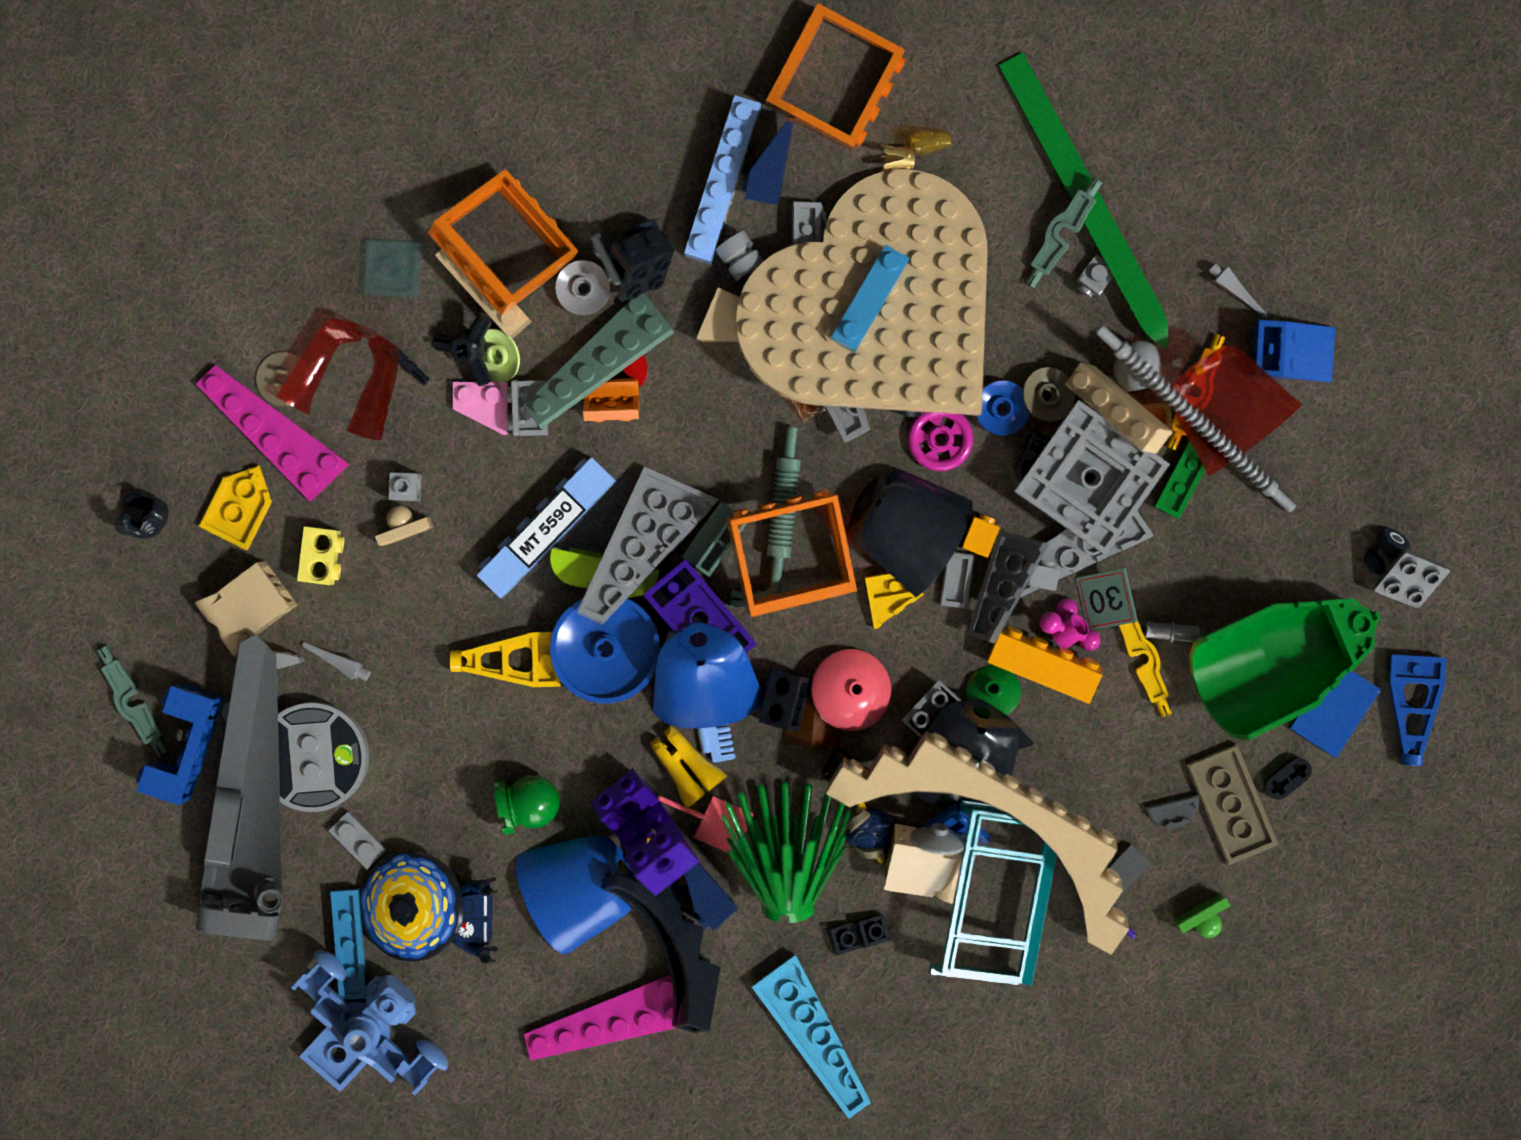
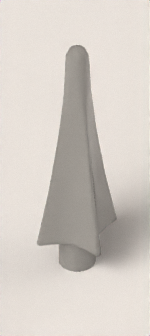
[1208,263,1267,318]
[301,642,371,681]

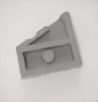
[791,202,827,246]

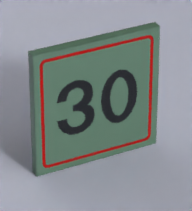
[1076,568,1138,630]

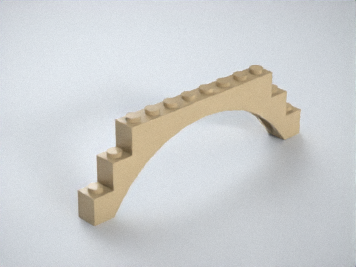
[826,731,1129,955]

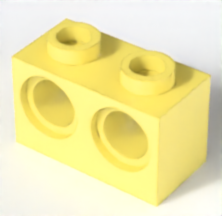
[297,527,344,585]

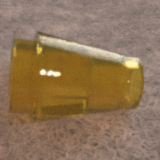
[909,129,952,157]

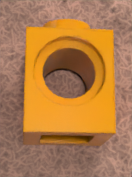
[960,514,1000,558]

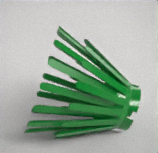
[721,781,850,923]

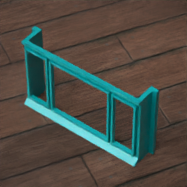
[929,800,1057,986]

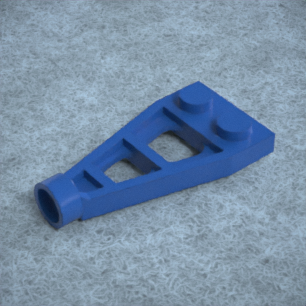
[1388,654,1447,766]

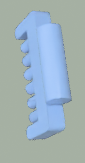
[697,724,735,763]

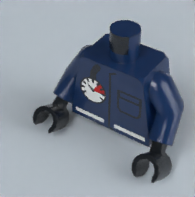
[452,877,498,963]

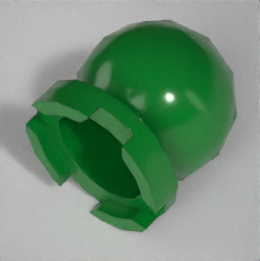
[494,775,560,835]

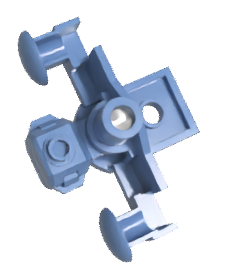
[291,950,448,1095]

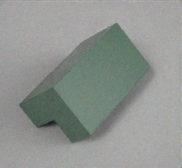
[682,501,747,577]

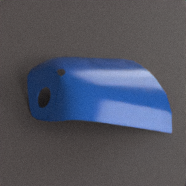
[653,623,765,728]
[516,835,636,955]

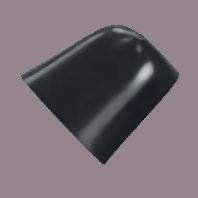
[849,469,973,597]
[911,700,1019,809]

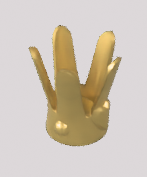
[880,144,921,172]

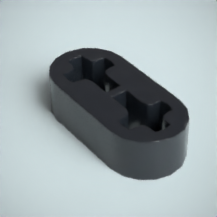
[1264,757,1312,800]

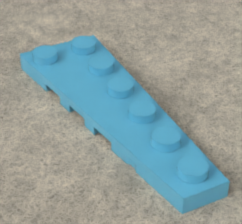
[752,954,871,1119]

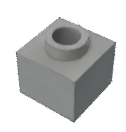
[1027,560,1060,591]

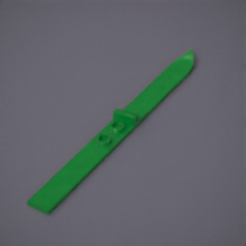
[999,53,1168,348]

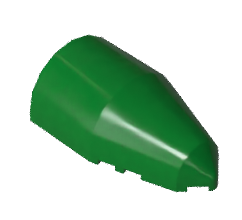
[1189,598,1381,741]

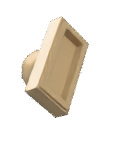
[375,505,433,546]

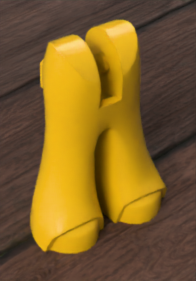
[650,726,727,808]

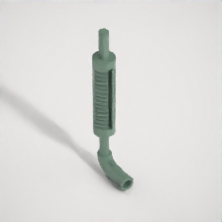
[730,427,801,608]

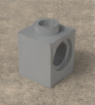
[389,472,422,502]

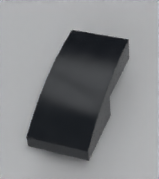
[827,914,890,956]

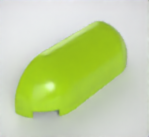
[550,547,659,597]

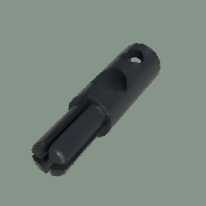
[387,345,430,385]

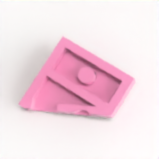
[453,382,509,435]

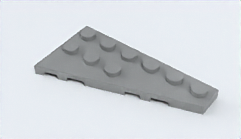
[577,466,719,625]

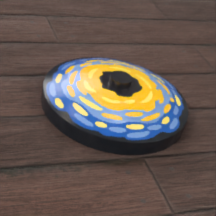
[360,851,464,962]

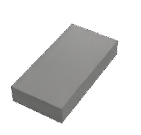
[939,552,975,609]

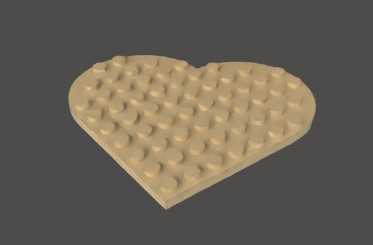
[736,169,987,415]

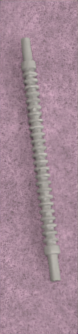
[1095,324,1296,513]

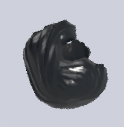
[115,488,169,539]

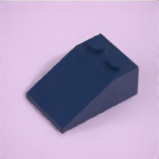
[741,116,795,205]
[685,863,738,931]

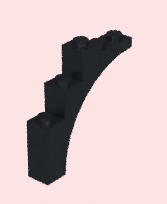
[601,872,721,1034]

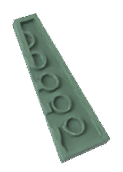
[524,293,674,429]

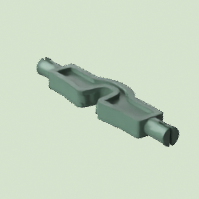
[1025,177,1103,288]
[96,646,168,757]

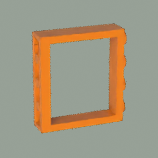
[766,3,906,151]
[428,169,578,316]
[726,489,857,617]

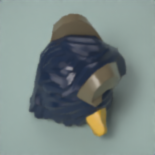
[845,802,896,864]

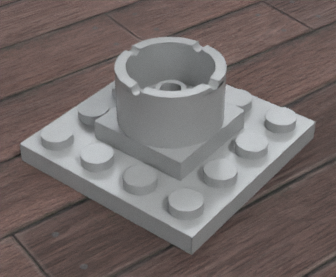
[1014,400,1169,555]

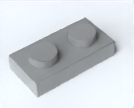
[329,811,387,869]

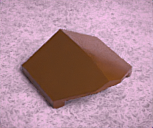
[784,696,840,748]

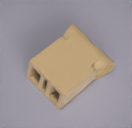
[195,561,298,658]
[884,824,966,904]

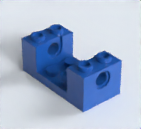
[136,683,225,805]

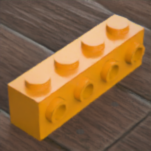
[987,626,1103,704]

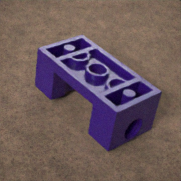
[644,559,757,666]
[590,769,700,896]

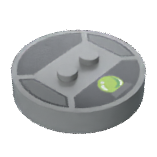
[278,702,369,812]

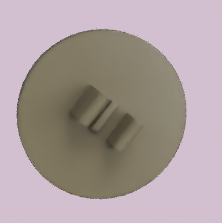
[256,352,311,407]

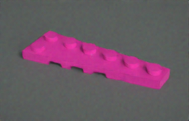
[196,365,350,502]
[524,974,675,1061]

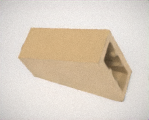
[697,288,740,342]

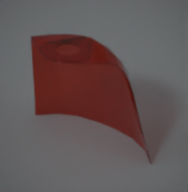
[276,318,399,441]
[1170,345,1302,476]

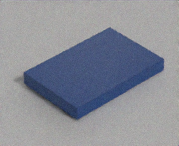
[1289,671,1381,758]

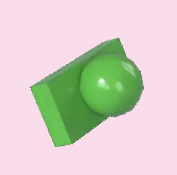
[1174,894,1230,938]

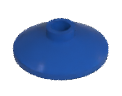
[976,381,1030,436]

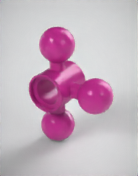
[1040,598,1101,651]

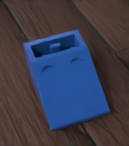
[1249,320,1335,382]

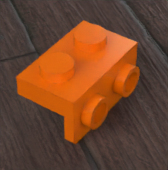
[583,379,640,422]

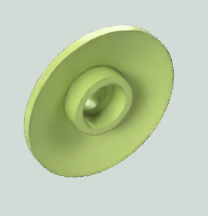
[482,329,520,383]

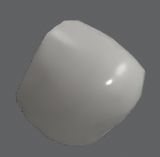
[1113,340,1162,392]

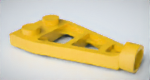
[450,632,561,687]

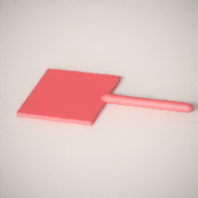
[657,796,754,853]

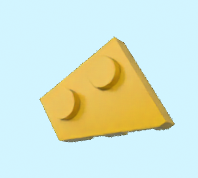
[864,572,924,629]

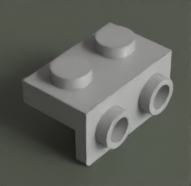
[507,380,549,437]

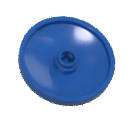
[550,598,660,704]

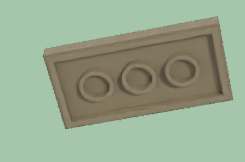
[1185,743,1279,865]

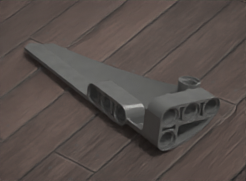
[195,633,283,940]

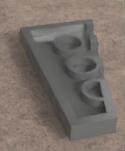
[967,530,1049,643]

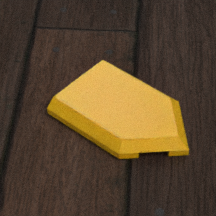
[199,465,272,551]

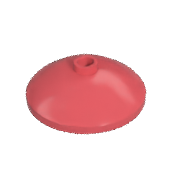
[811,649,891,731]

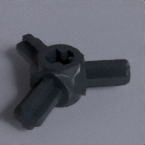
[432,313,492,387]

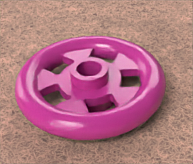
[908,412,973,471]

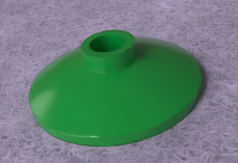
[966,665,1021,718]

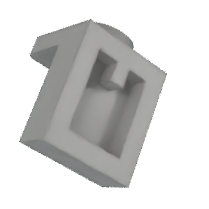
[1075,255,1113,298]

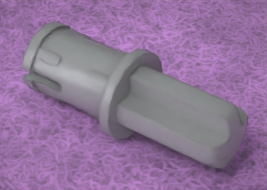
[1145,621,1201,643]

